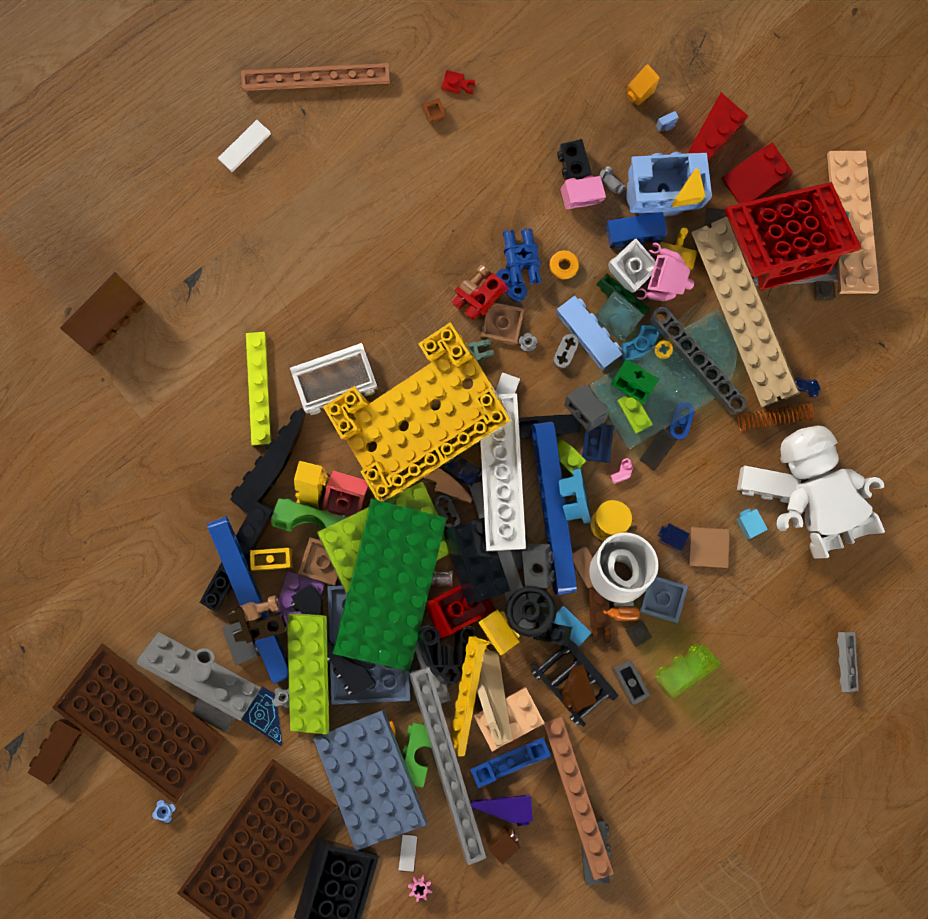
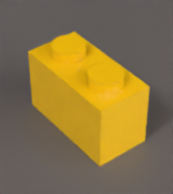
[250,548,293,571]

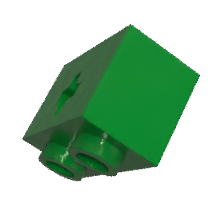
[611,359,659,404]

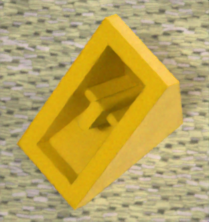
[671,168,705,207]

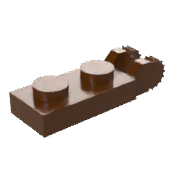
[588,588,610,643]

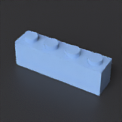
[556,296,622,372]

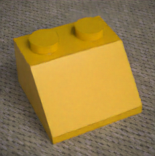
[478,609,520,656]

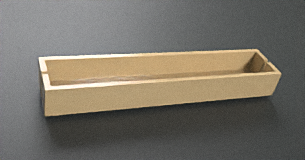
[691,216,800,408]

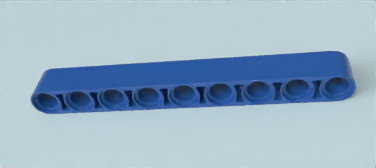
[532,422,577,595]
[207,516,289,684]

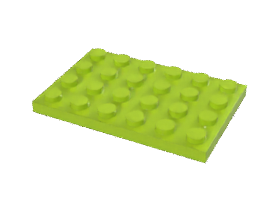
[317,481,450,594]

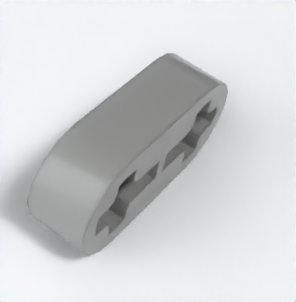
[553,334,579,369]

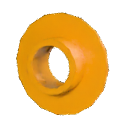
[549,250,579,279]

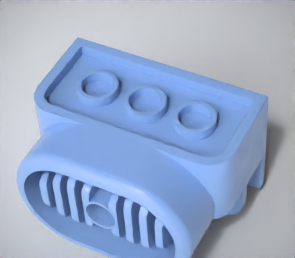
[626,152,712,217]

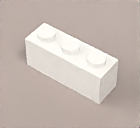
[737,466,801,503]

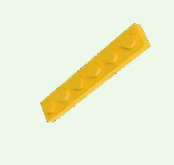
[451,637,486,756]

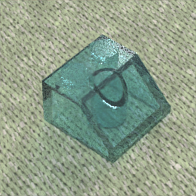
[596,291,644,341]

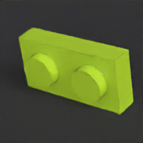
[617,395,653,434]

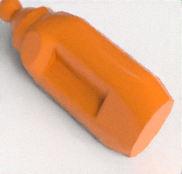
[603,606,640,621]

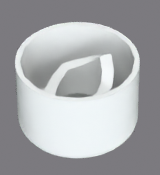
[589,533,658,603]

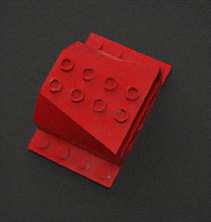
[725,182,861,291]

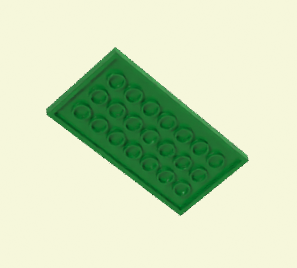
[333,499,447,671]

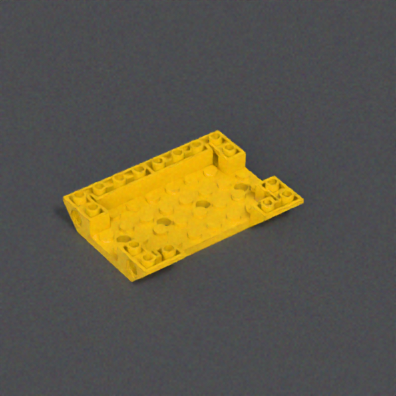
[323,322,511,502]

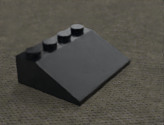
[294,838,379,919]

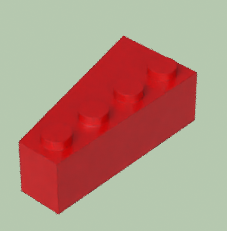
[687,92,749,163]

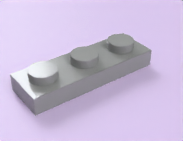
[837,632,859,692]

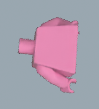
[637,243,694,302]

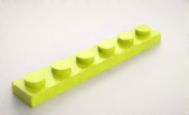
[246,332,272,446]

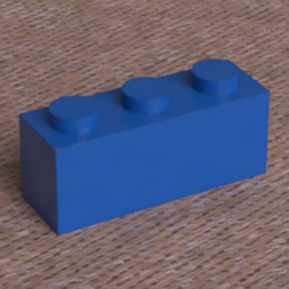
[606,212,667,249]

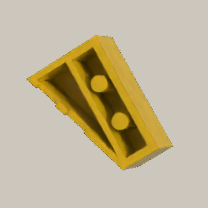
[294,461,330,510]

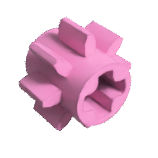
[408,875,432,902]

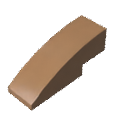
[421,468,472,505]

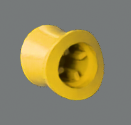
[590,500,632,541]

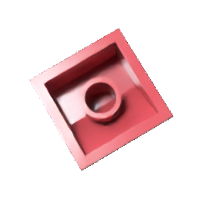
[322,471,369,517]

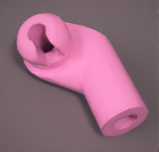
[610,458,633,484]

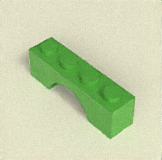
[271,498,348,532]

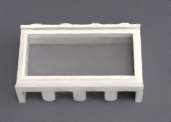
[290,343,378,415]

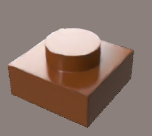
[422,98,446,124]

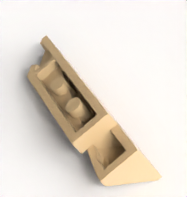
[477,651,512,746]

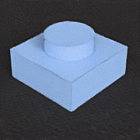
[656,111,679,132]

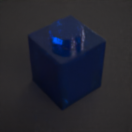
[657,523,690,552]

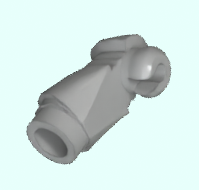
[600,166,626,196]

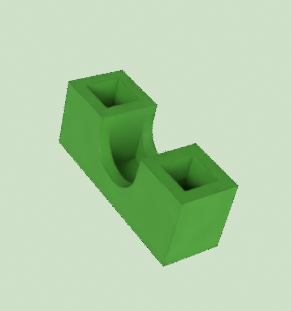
[402,722,431,787]

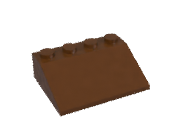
[60,272,145,356]

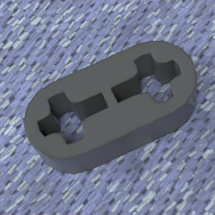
[434,495,460,529]

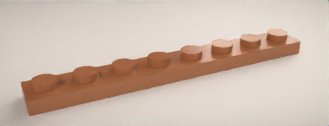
[241,63,390,91]
[543,717,614,880]

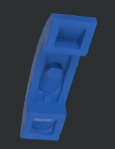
[470,737,551,788]

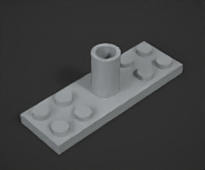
[137,632,260,720]

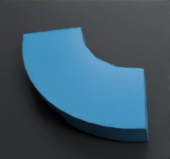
[622,325,659,363]

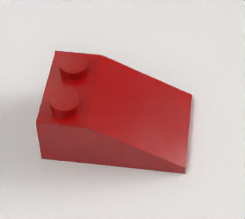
[721,142,794,204]
[425,585,496,639]

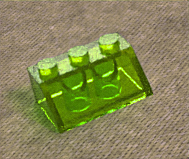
[653,643,722,699]

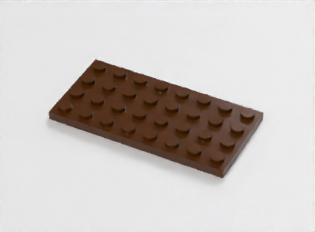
[52,644,226,804]
[177,759,336,919]

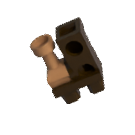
[227,595,288,643]

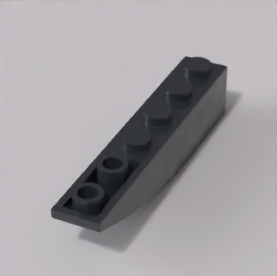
[230,408,306,513]
[474,414,580,445]
[199,500,275,612]

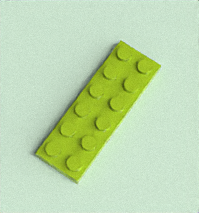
[287,613,329,734]

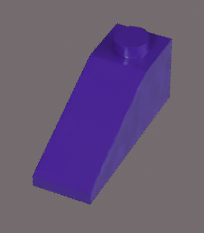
[471,794,533,826]

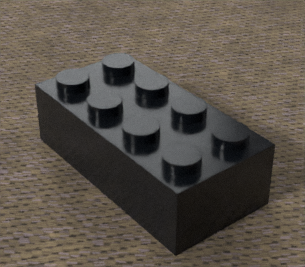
[443,517,511,605]

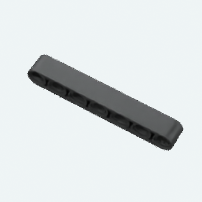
[651,307,746,415]

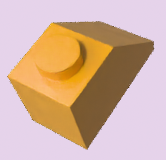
[626,64,660,106]

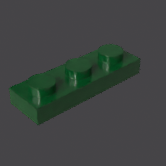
[596,274,650,320]

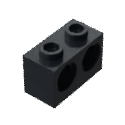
[557,139,592,180]

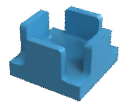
[559,469,591,524]

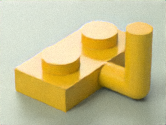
[656,228,697,271]

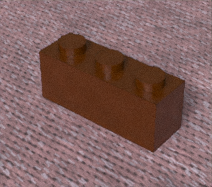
[28,719,83,785]

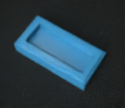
[554,606,591,647]

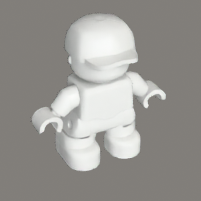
[776,426,885,559]

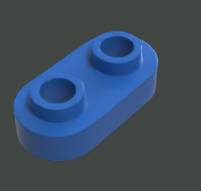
[496,269,527,302]
[669,402,694,440]

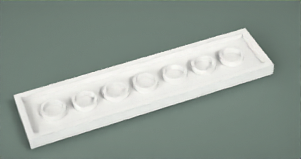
[480,394,526,551]

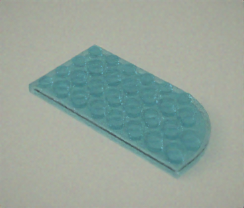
[589,309,737,450]

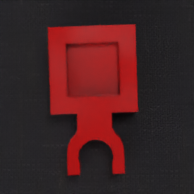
[441,70,476,94]

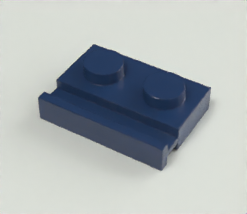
[582,423,614,464]

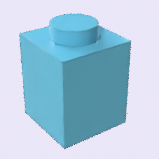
[736,508,768,540]

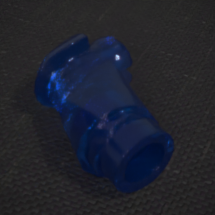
[795,378,821,397]

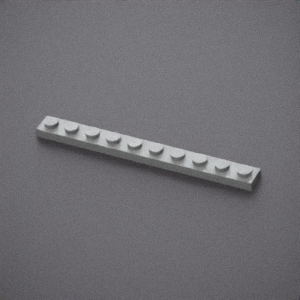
[409,667,486,865]

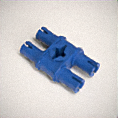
[503,228,542,286]

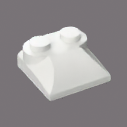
[608,239,656,293]

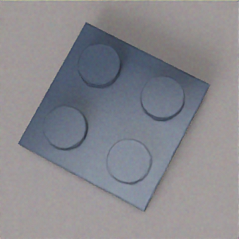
[640,576,688,623]

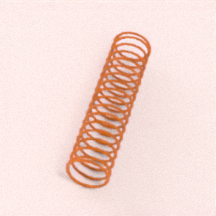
[738,402,814,431]

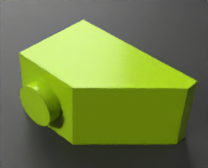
[556,437,586,477]

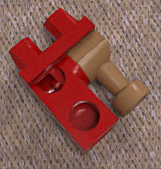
[451,265,509,321]

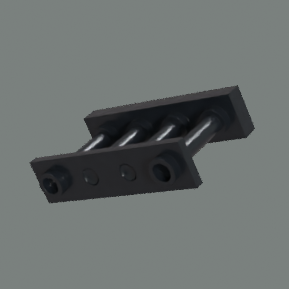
[531,639,619,727]

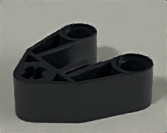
[418,626,477,685]

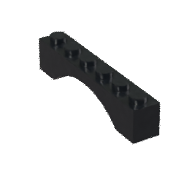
[291,584,376,697]

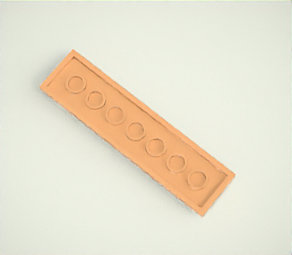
[827,151,879,294]

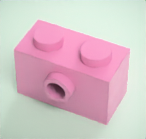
[561,175,606,210]

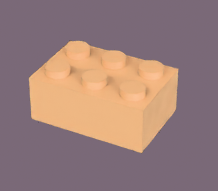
[473,687,545,751]

